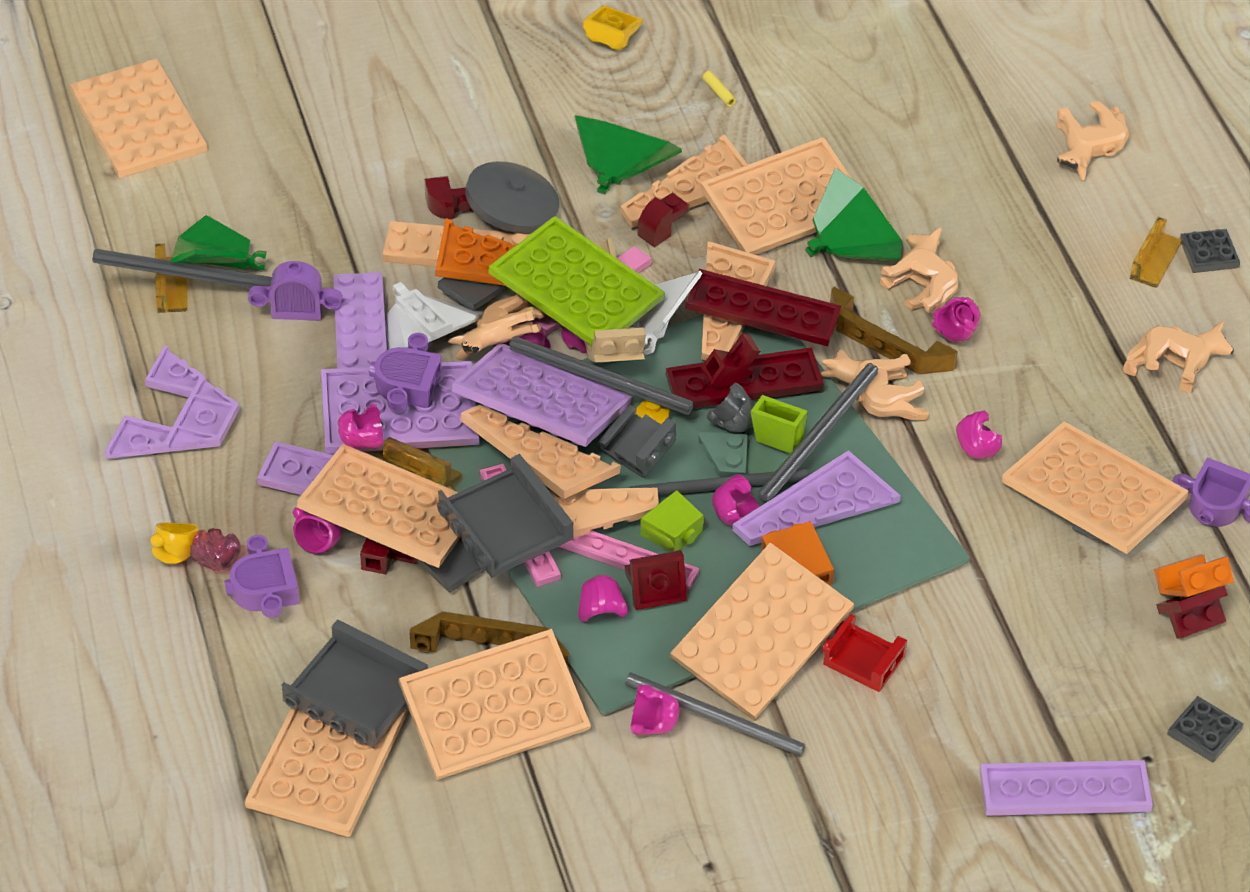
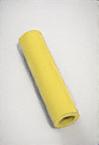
[702,71,736,107]

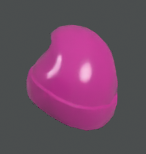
[293,507,343,554]

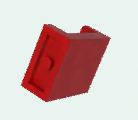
[822,614,907,692]

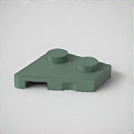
[698,432,748,477]

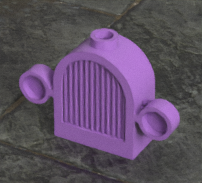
[248,261,343,321]
[369,333,442,410]
[1172,457,1250,527]
[224,535,299,618]

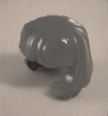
[707,383,755,434]

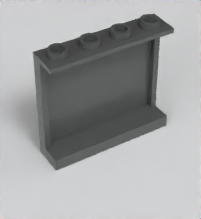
[437,454,574,578]
[282,619,428,748]

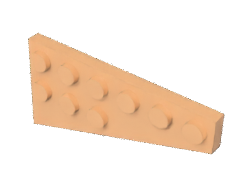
[548,488,659,538]

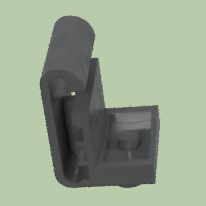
[597,405,677,478]

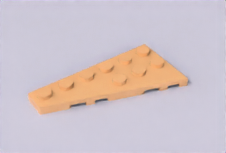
[620,134,748,228]
[701,241,776,360]
[460,404,621,499]

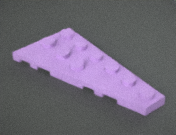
[732,450,901,546]

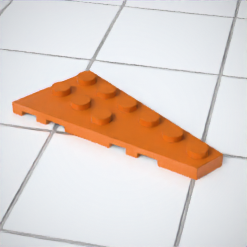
[435,218,516,286]

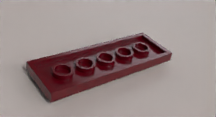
[685,269,841,347]
[666,347,824,409]

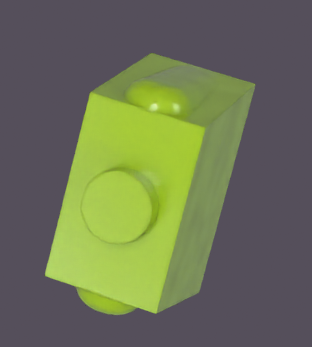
[750,395,808,454]
[640,490,704,552]

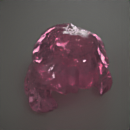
[190,528,241,571]

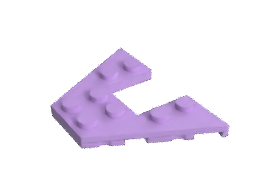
[105,345,239,459]

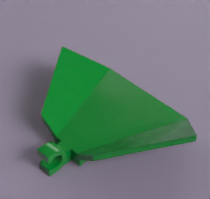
[574,115,682,195]
[805,168,903,261]
[171,215,267,270]

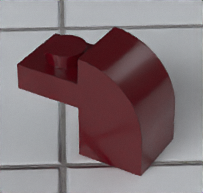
[425,176,473,219]
[638,192,689,248]
[701,333,761,387]
[360,538,418,575]

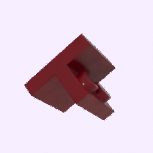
[625,550,687,610]
[1156,585,1228,639]

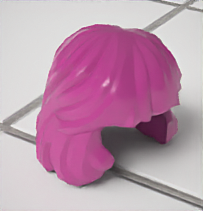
[932,297,981,343]
[338,404,384,449]
[956,410,1002,459]
[712,474,759,526]
[578,575,628,623]
[630,684,680,735]

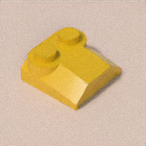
[583,4,644,50]

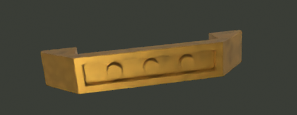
[830,287,958,374]
[410,611,569,670]

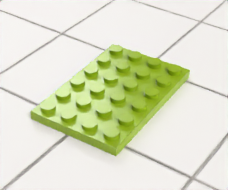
[488,216,665,346]

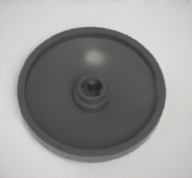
[465,161,560,233]

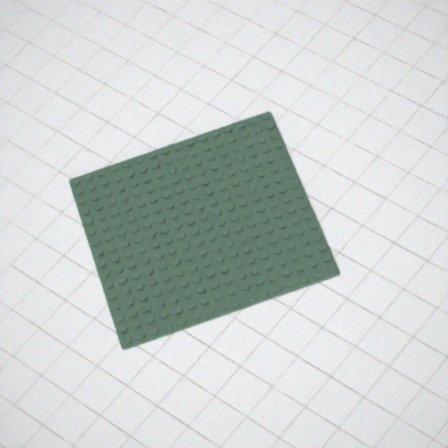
[426,314,969,715]

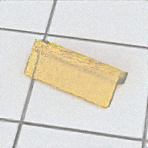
[1130,217,1182,288]
[155,243,187,313]
[383,437,462,487]

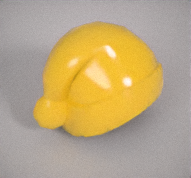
[150,522,199,564]

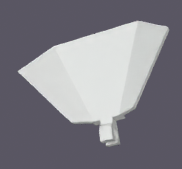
[633,271,702,355]
[385,282,484,350]

